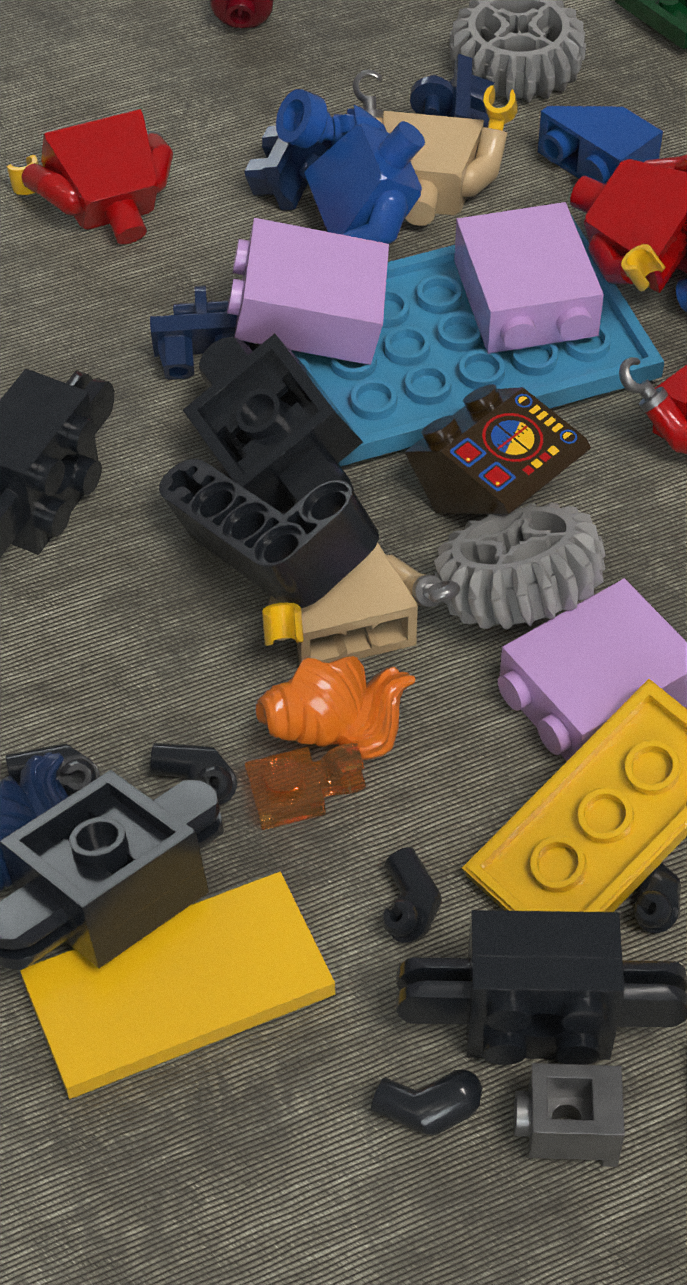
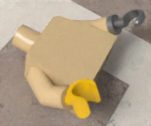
[352,69,518,226]
[262,543,460,665]

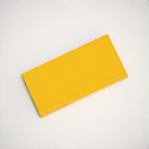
[462,679,687,912]
[20,871,335,1099]

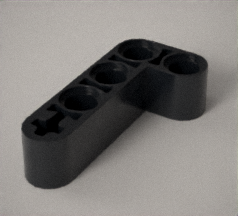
[159,459,379,608]

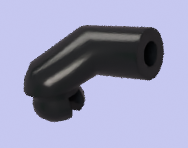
[150,742,237,805]
[6,744,100,796]
[382,847,442,943]
[633,862,681,933]
[371,1069,483,1136]

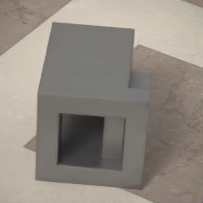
[514,1063,625,1167]

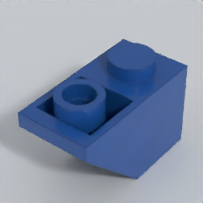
[538,106,663,184]

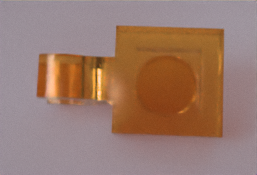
[244,743,366,830]

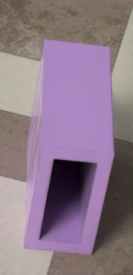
[454,202,604,354]
[227,218,389,365]
[498,578,687,761]

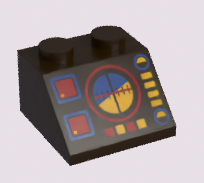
[405,384,591,514]

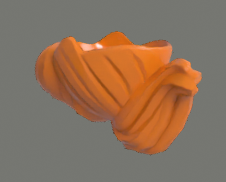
[256,656,415,760]

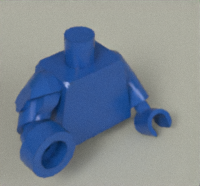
[276,89,425,244]

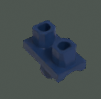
[410,53,495,128]
[244,126,331,210]
[150,285,255,380]

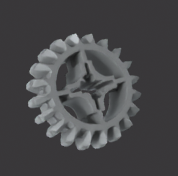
[449,0,586,103]
[434,502,606,629]

